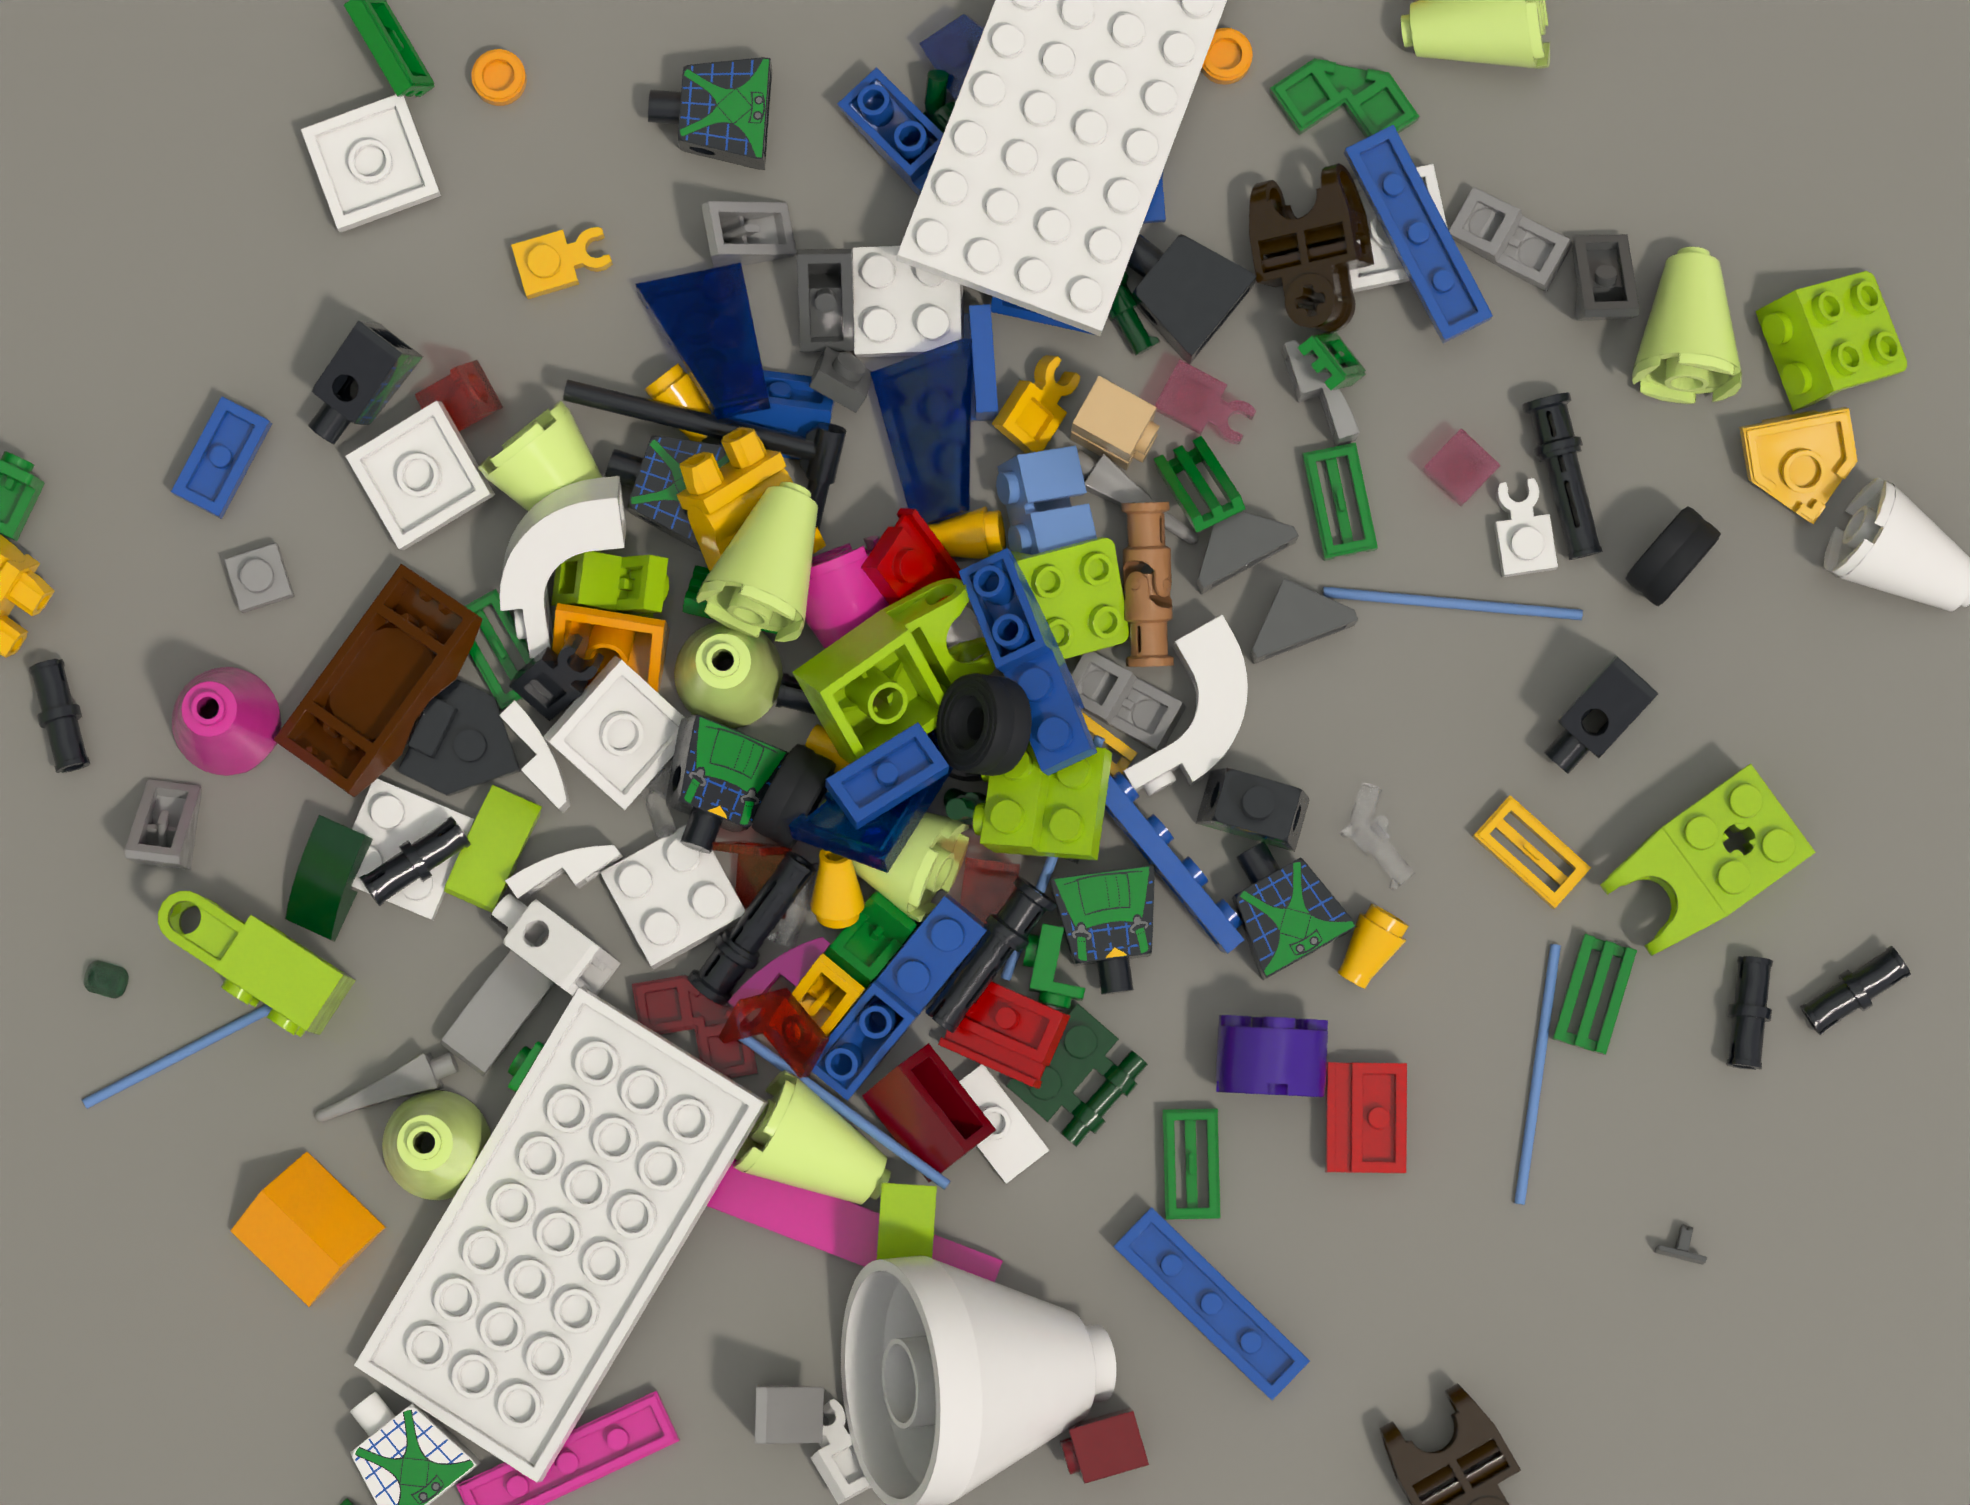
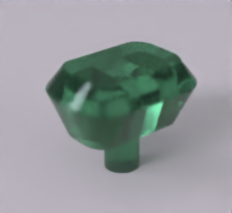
[84,960,129,999]

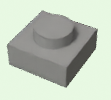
[224,543,295,613]

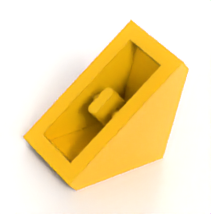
[771,953,866,1057]

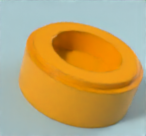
[1201,28,1253,85]
[471,49,527,106]

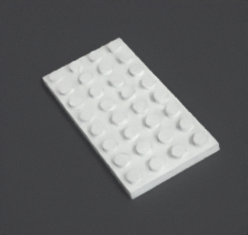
[896,0,1227,336]
[354,987,768,1483]

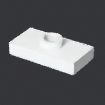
[959,1064,1049,1184]

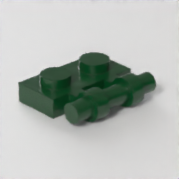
[1006,1004,1148,1147]

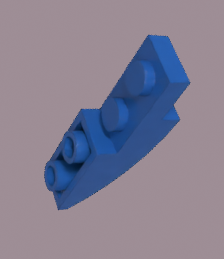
[837,67,943,196]
[959,548,1097,776]
[806,893,987,1101]

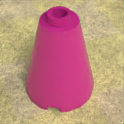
[805,536,889,649]
[172,667,282,776]

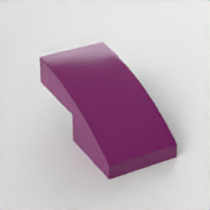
[728,937,831,1018]

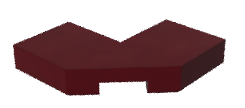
[632,975,758,1079]

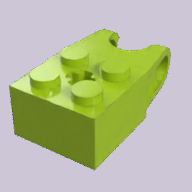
[792,578,996,764]
[1600,764,1816,956]
[158,891,356,1037]

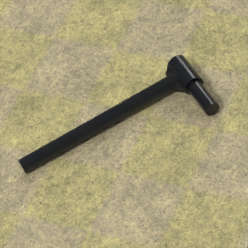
[563,379,847,529]

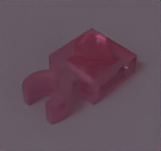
[1155,359,1256,444]

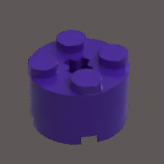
[1216,1015,1328,1097]

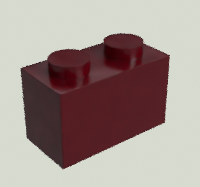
[862,1043,996,1182]
[1060,1407,1149,1484]

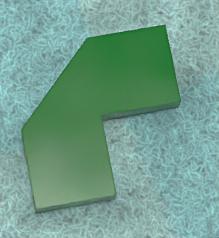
[1269,58,1420,138]

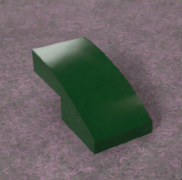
[285,815,373,942]

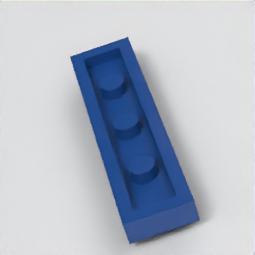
[1344,125,1493,344]
[1105,772,1245,954]
[1113,1207,1310,1401]

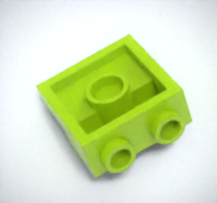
[973,741,1112,860]

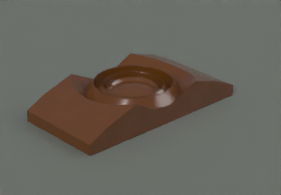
[274,564,483,797]

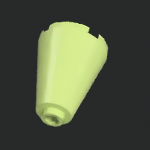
[1401,0,1550,69]
[1632,247,1742,404]
[478,400,603,552]
[696,482,818,642]
[674,622,783,729]
[812,798,970,922]
[732,1070,891,1205]
[382,1090,491,1200]

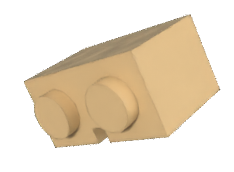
[1070,376,1160,471]

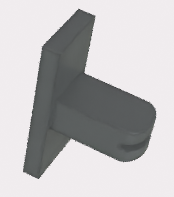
[1655,1224,1707,1265]

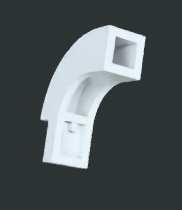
[500,476,626,658]
[1122,615,1248,796]

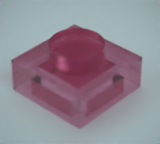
[1422,428,1501,507]

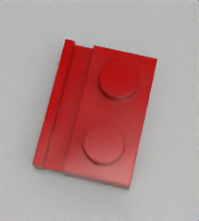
[861,508,962,605]
[938,981,1070,1089]
[1325,1062,1407,1174]

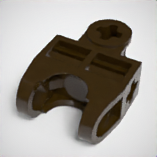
[1249,163,1374,332]
[1379,1383,1521,1505]

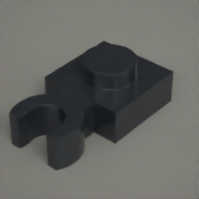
[509,634,604,721]

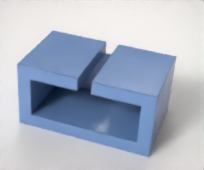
[996,446,1097,555]

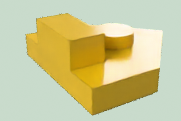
[1739,407,1858,524]

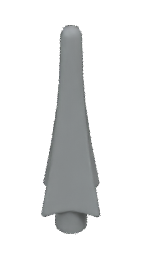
[1078,450,1199,545]
[315,1052,459,1122]

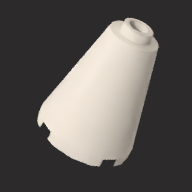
[1824,478,1970,612]

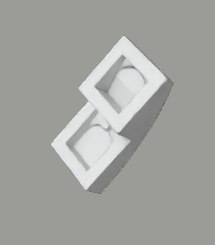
[499,700,571,813]
[505,845,624,902]

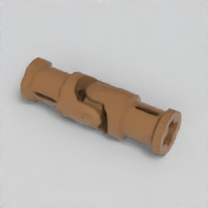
[1121,502,1174,667]

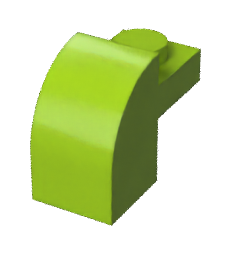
[551,551,669,618]

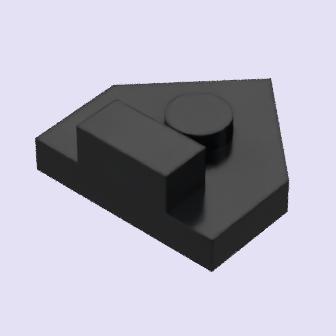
[398,679,521,796]

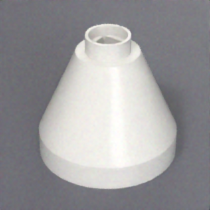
[841,1256,1116,1505]

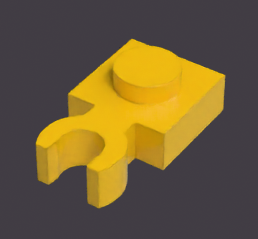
[511,227,613,299]
[992,355,1080,453]

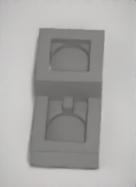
[1449,187,1572,291]
[1281,340,1360,447]
[1071,652,1186,752]
[440,950,554,1076]

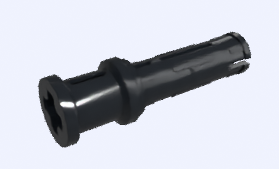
[1522,392,1603,560]
[688,850,817,1006]
[926,876,1057,1033]

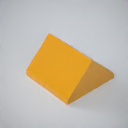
[552,603,670,693]
[230,1151,386,1307]

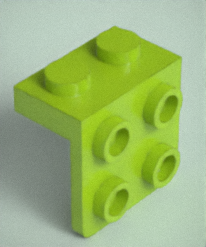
[1755,271,1907,411]
[988,537,1129,659]

